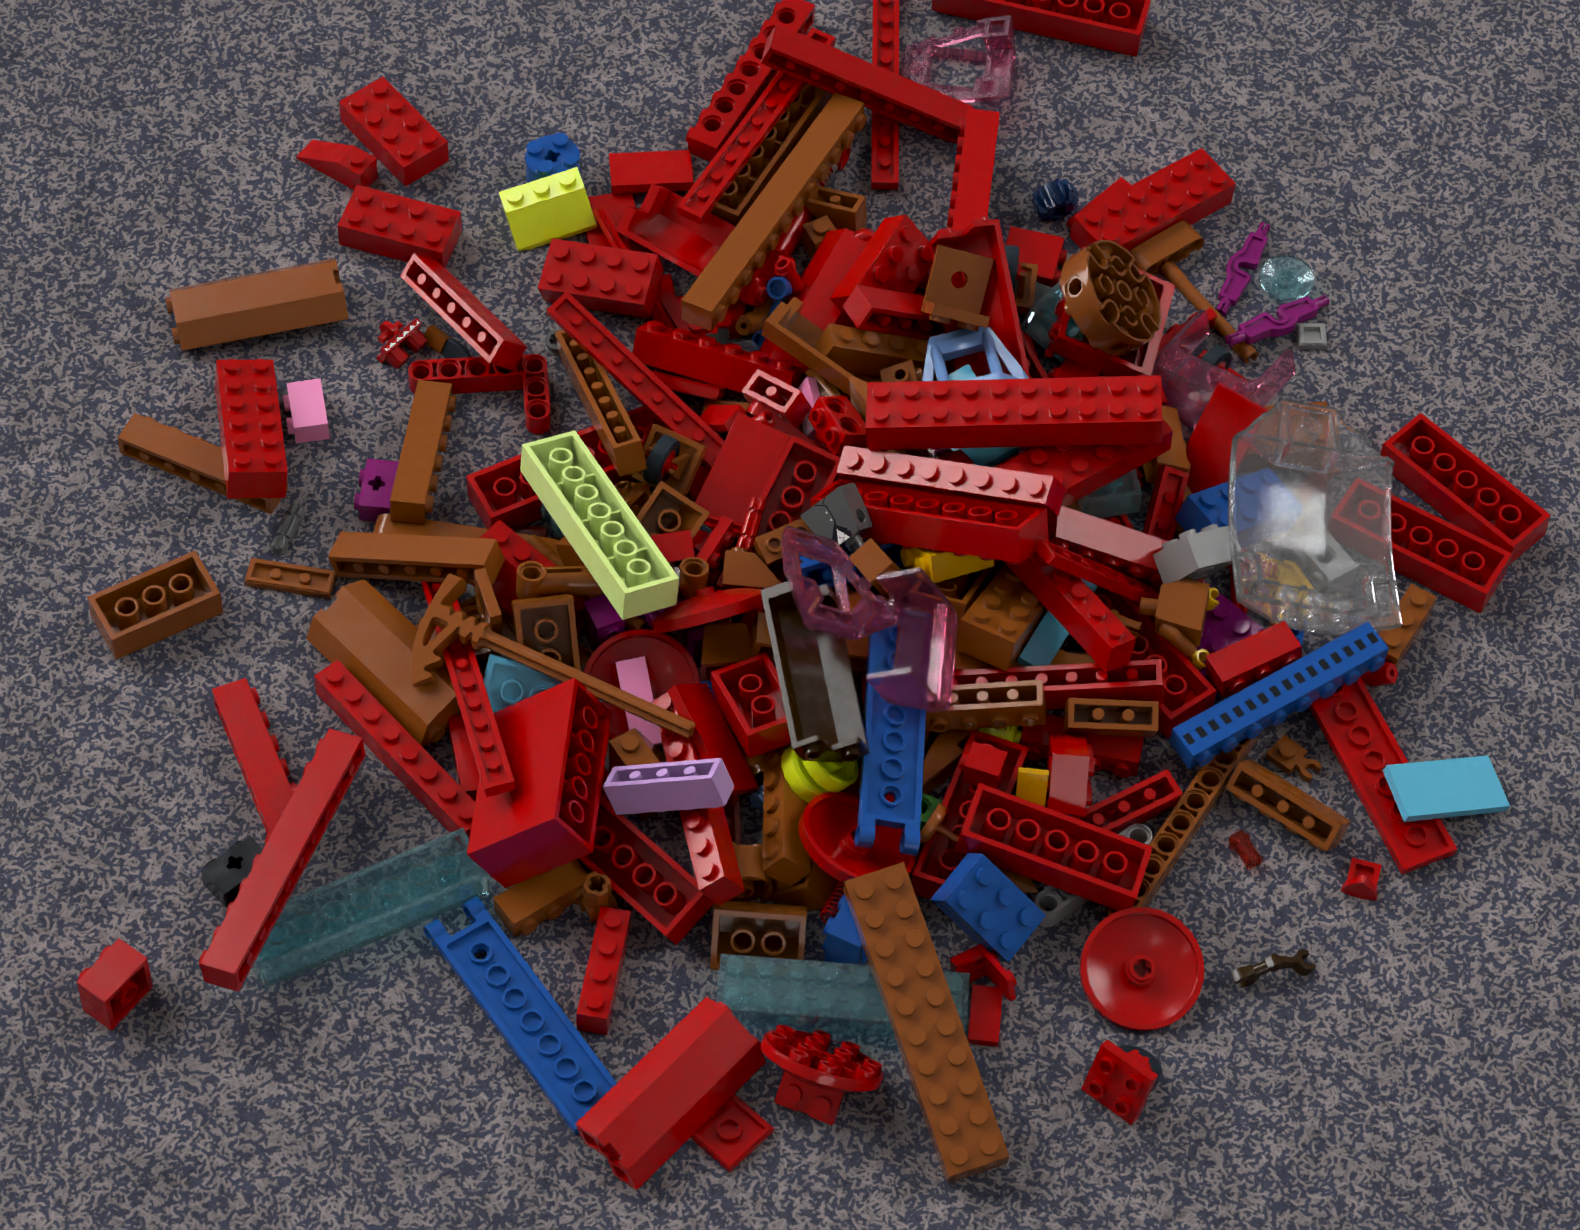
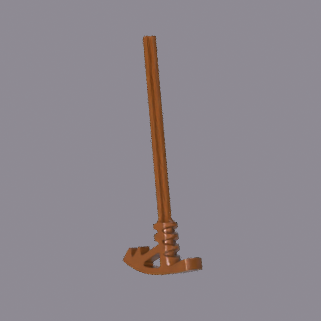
[410,573,696,739]

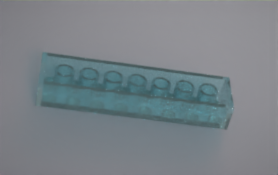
[252,828,490,989]
[716,954,970,1039]

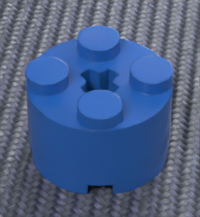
[525,133,580,183]

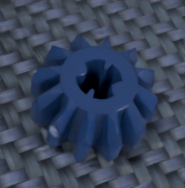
[1032,179,1079,222]

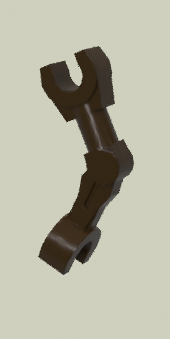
[1230,949,1316,988]

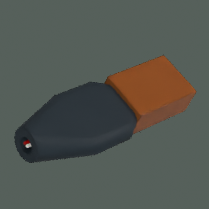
[424,325,472,358]

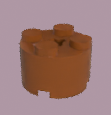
[729,842,773,903]

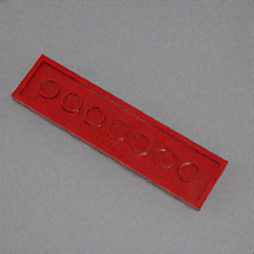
[1309,677,1457,875]

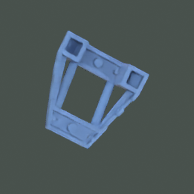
[922,326,1029,381]

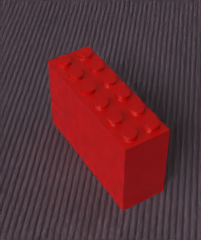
[467,677,612,888]

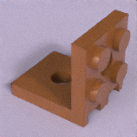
[921,245,994,332]
[419,568,503,662]

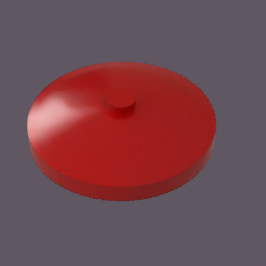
[651,586,764,633]
[584,629,700,740]
[799,792,916,883]
[1079,907,1204,1031]

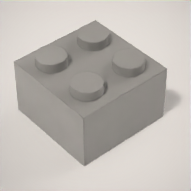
[1153,524,1243,584]

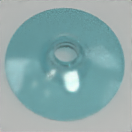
[1259,255,1315,301]

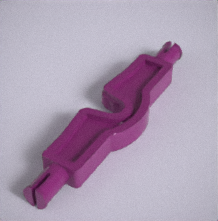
[1216,222,1270,317]
[1226,294,1330,347]

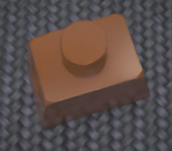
[700,617,751,682]

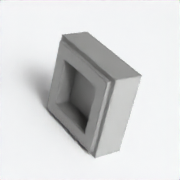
[1296,323,1327,350]

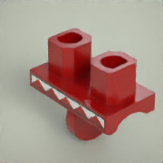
[376,318,428,369]

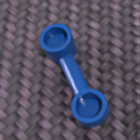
[752,277,792,351]

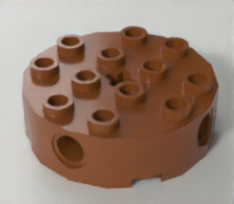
[1059,239,1162,356]

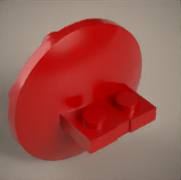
[760,1024,884,1125]

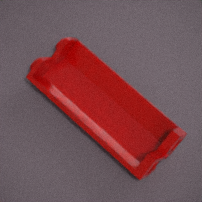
[616,184,796,307]
[929,216,1031,379]
[759,228,867,386]
[575,997,766,1191]

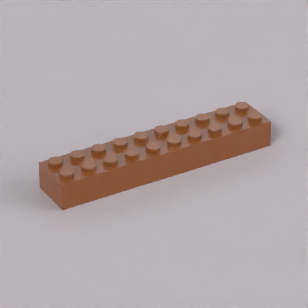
[843,862,1010,1183]

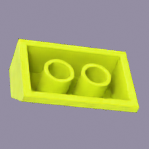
[499,167,597,252]

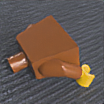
[1139,577,1219,671]

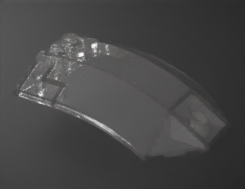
[1228,399,1402,636]

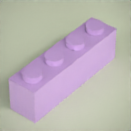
[603,758,734,815]

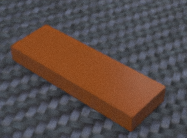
[244,558,337,599]

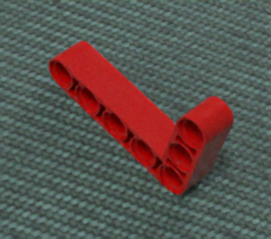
[408,354,551,435]

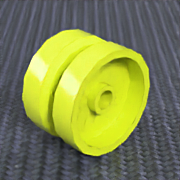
[781,745,858,803]

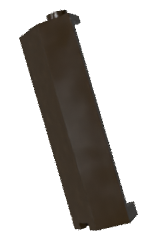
[761,581,870,763]

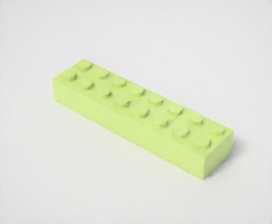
[520,430,679,620]

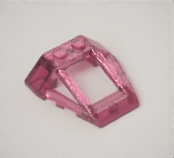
[901,15,1016,103]
[781,525,897,640]

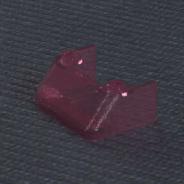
[866,567,958,713]

